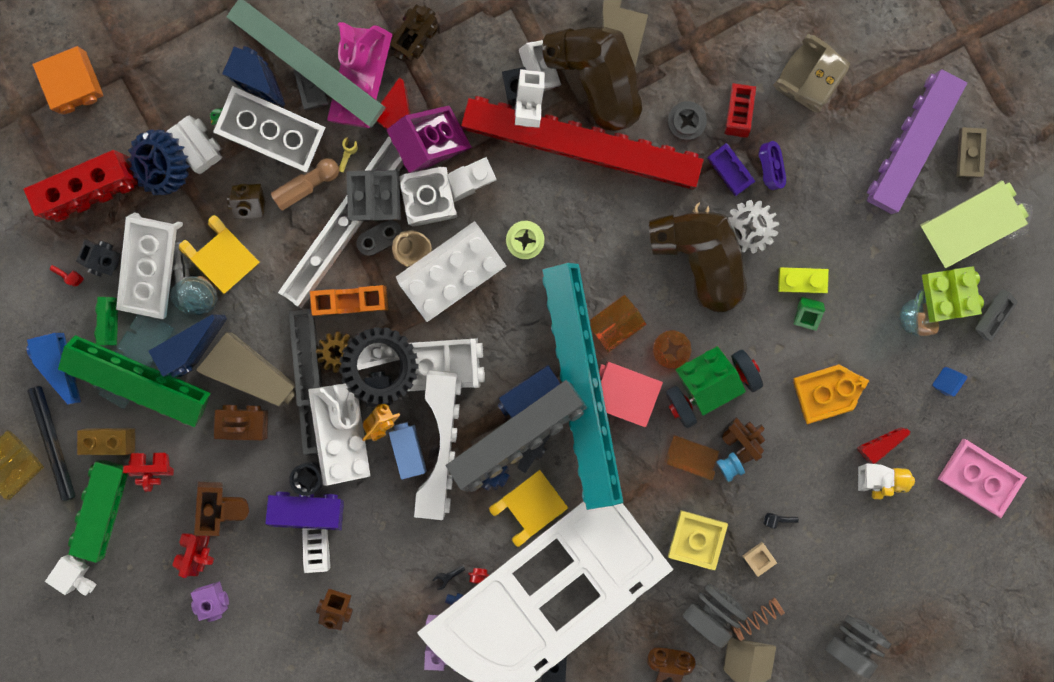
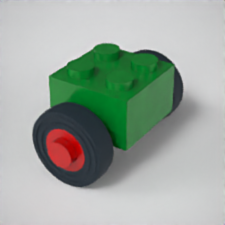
[666,346,763,429]

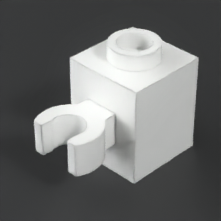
[45,555,96,596]

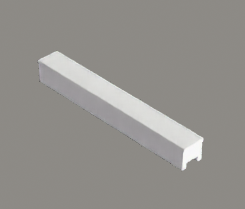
[278,137,404,308]

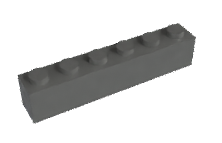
[445,380,587,492]

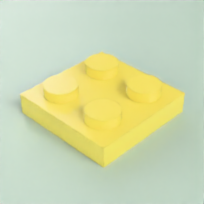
[668,510,728,570]

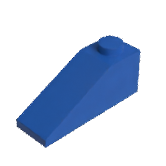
[27,333,81,404]

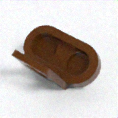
[647,647,696,682]

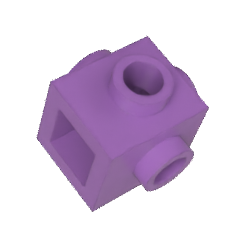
[191,581,229,622]

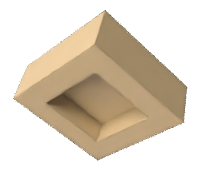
[742,542,777,577]

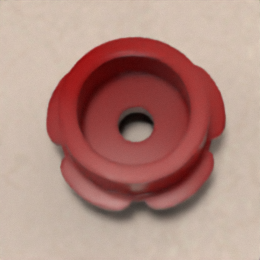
[468,568,489,584]

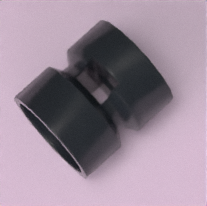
[289,461,323,496]

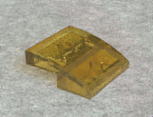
[0,430,44,500]

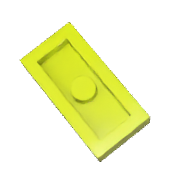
[778,267,829,293]

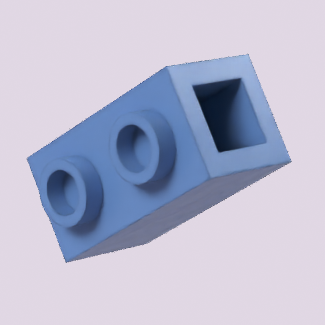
[389,422,427,480]

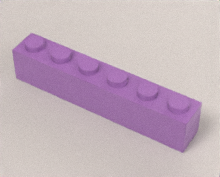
[867,69,967,214]

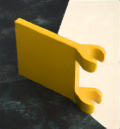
[179,215,260,294]
[489,470,568,547]

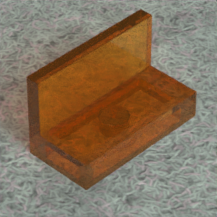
[589,295,647,352]
[664,435,719,480]

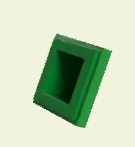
[793,297,825,331]

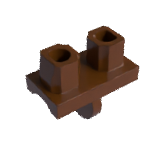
[722,417,765,464]

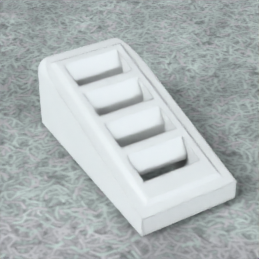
[302,529,331,573]

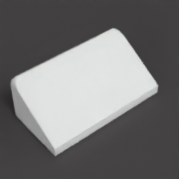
[519,40,561,91]

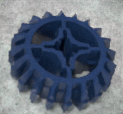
[127,129,190,195]

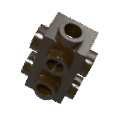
[390,4,439,62]

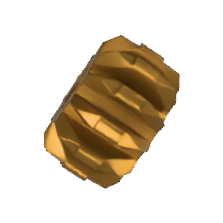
[316,332,350,373]

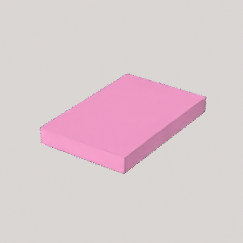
[938,439,1027,518]

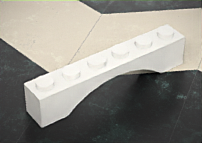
[414,371,462,520]

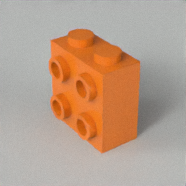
[32,46,104,114]

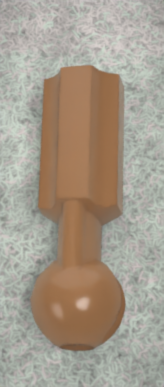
[271,158,340,211]

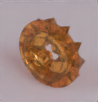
[653,330,692,369]

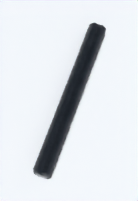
[27,386,76,501]

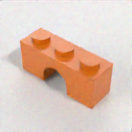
[310,285,388,316]

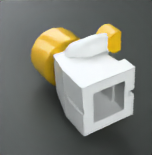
[858,464,915,500]

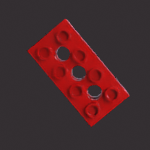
[23,150,139,222]

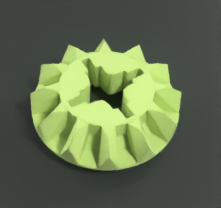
[506,221,544,259]

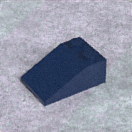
[148,314,227,378]

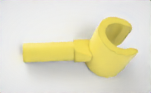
[339,138,358,172]

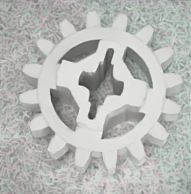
[728,200,779,253]

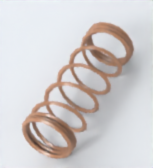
[730,598,785,641]

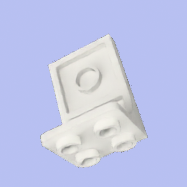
[407,338,485,391]

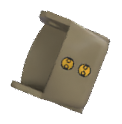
[773,34,850,113]

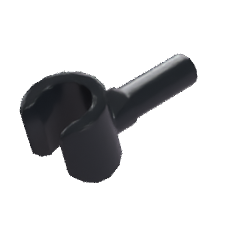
[763,513,799,529]
[432,565,466,590]

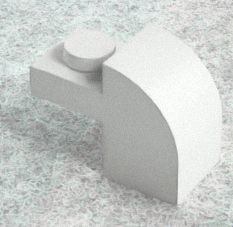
[515,69,545,128]
[447,157,497,202]

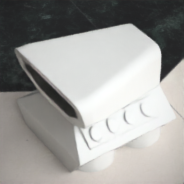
[399,167,457,226]

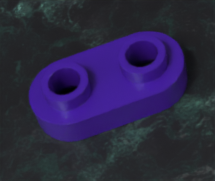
[759,141,786,190]

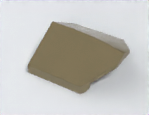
[723,638,776,682]

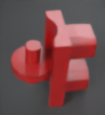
[123,453,174,492]
[172,533,214,578]

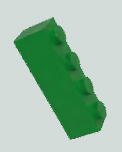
[68,459,129,563]

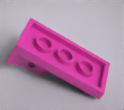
[327,22,392,128]

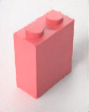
[599,361,663,427]

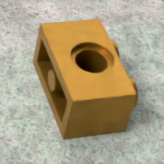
[77,428,135,455]

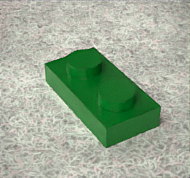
[94,297,118,345]

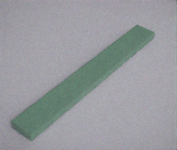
[226,0,386,128]

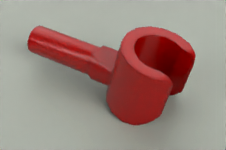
[50,265,84,287]

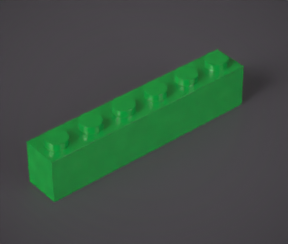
[58,335,211,427]

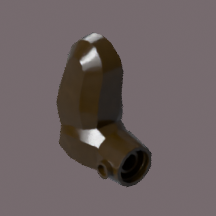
[542,27,643,131]
[649,212,747,312]

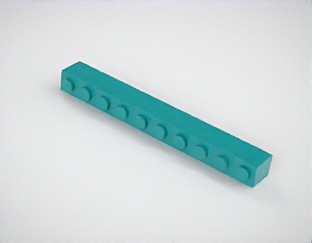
[543,263,624,510]

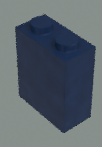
[498,365,560,418]

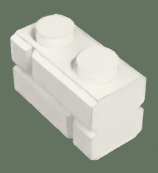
[167,115,222,174]

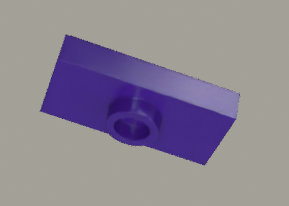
[706,143,755,196]

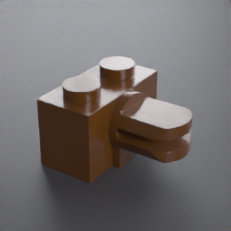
[214,404,268,440]
[194,481,249,536]

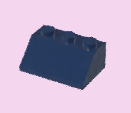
[222,46,285,108]

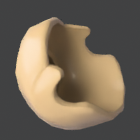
[392,230,432,267]

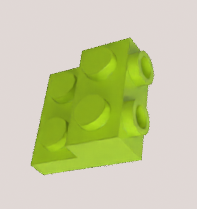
[922,266,984,322]

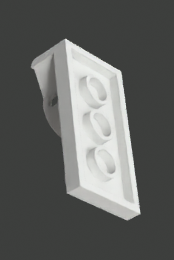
[116,213,183,319]
[308,384,370,485]

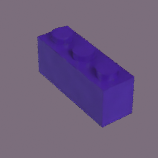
[265,492,344,531]

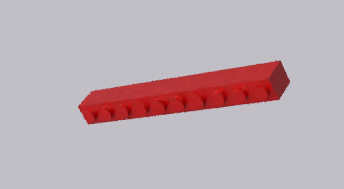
[461,96,704,190]

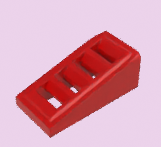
[724,83,756,138]
[856,427,911,464]

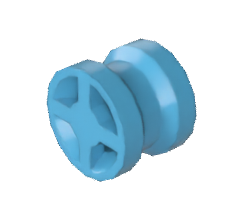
[716,452,745,482]

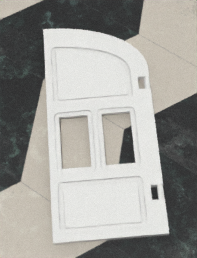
[417,501,673,682]

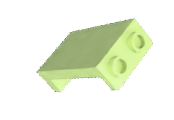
[920,180,1029,268]

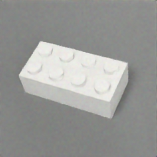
[213,86,325,172]
[396,221,506,322]

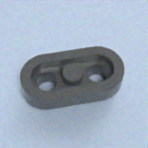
[357,220,403,256]

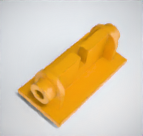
[362,404,400,441]

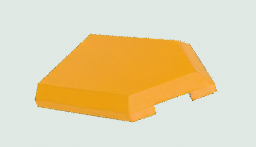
[793,364,869,424]

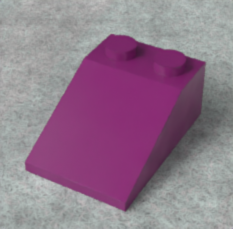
[387,105,472,173]

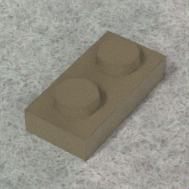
[956,127,987,178]

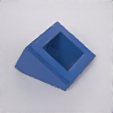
[932,367,967,397]

